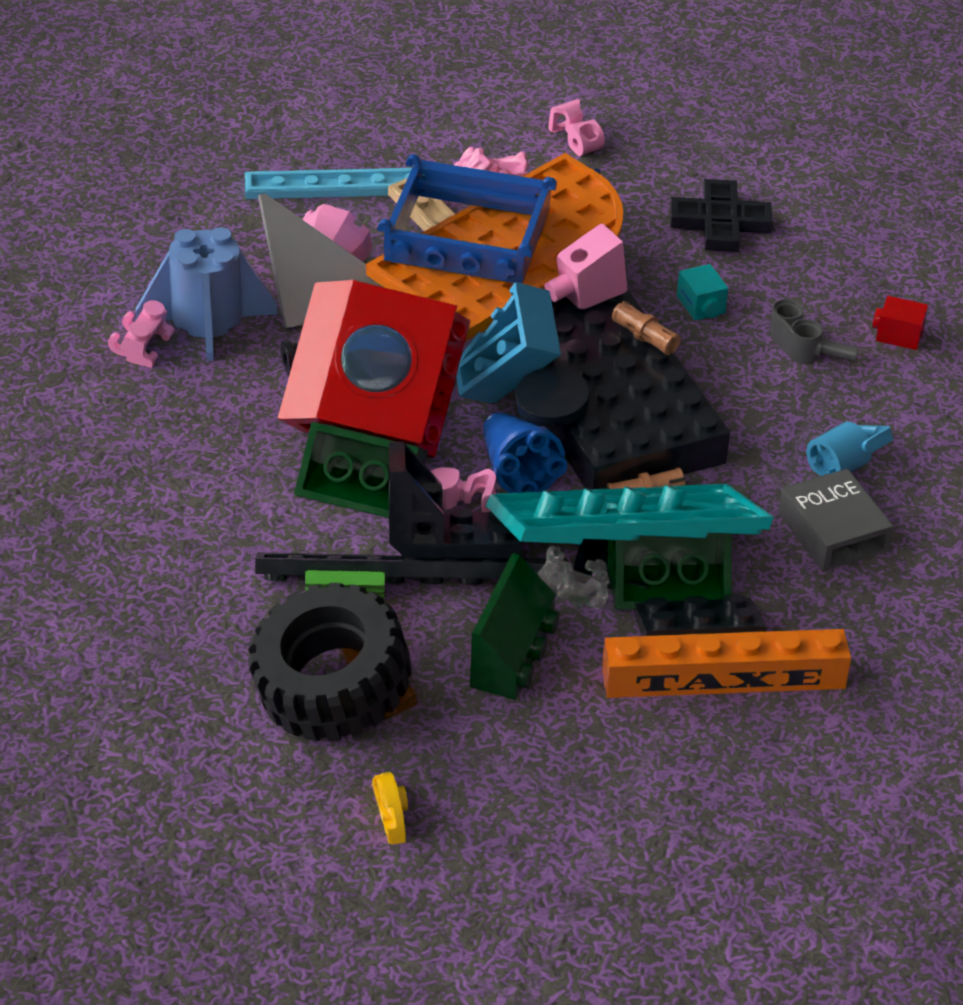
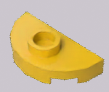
[372,772,408,845]

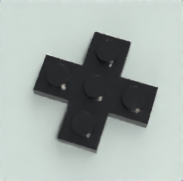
[670,179,773,252]

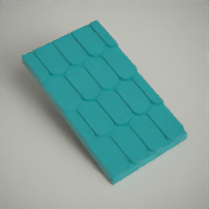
[486,483,774,544]

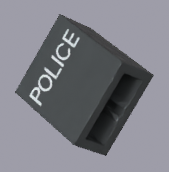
[778,469,894,572]

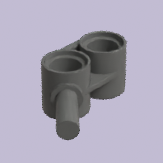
[769,299,859,364]

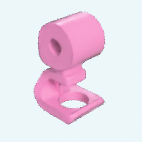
[549,99,605,157]
[431,467,496,512]

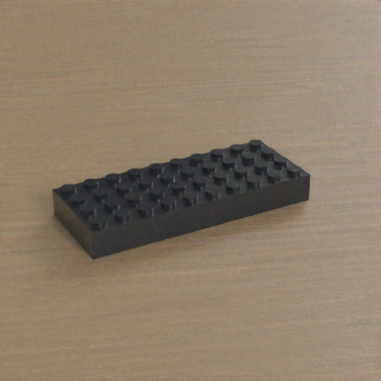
[484,291,730,489]

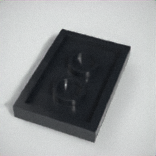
[634,594,766,636]

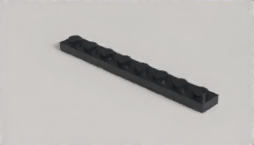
[255,552,570,586]

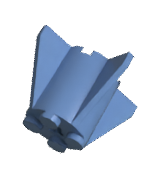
[136,227,277,361]

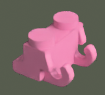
[108,300,175,368]

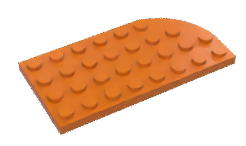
[366,153,623,342]

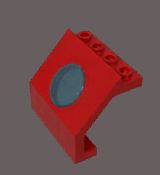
[278,280,471,458]

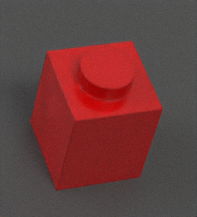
[872,295,928,350]

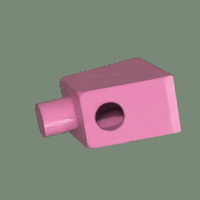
[545,223,628,309]

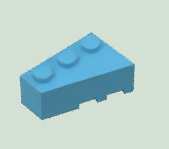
[456,282,561,403]

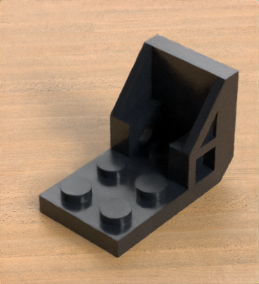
[388,442,522,558]

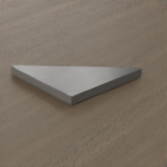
[258,193,383,329]

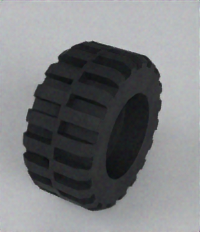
[248,583,412,741]

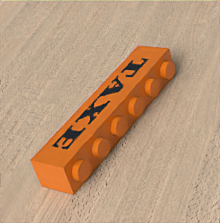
[602,629,851,698]

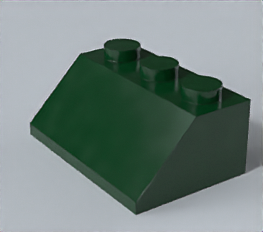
[294,422,428,518]
[608,533,732,609]
[470,553,560,700]

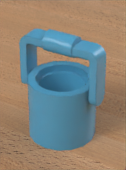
[806,421,894,476]

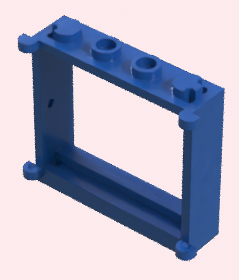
[377,154,557,284]

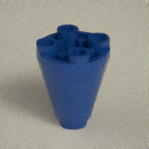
[483,412,568,493]

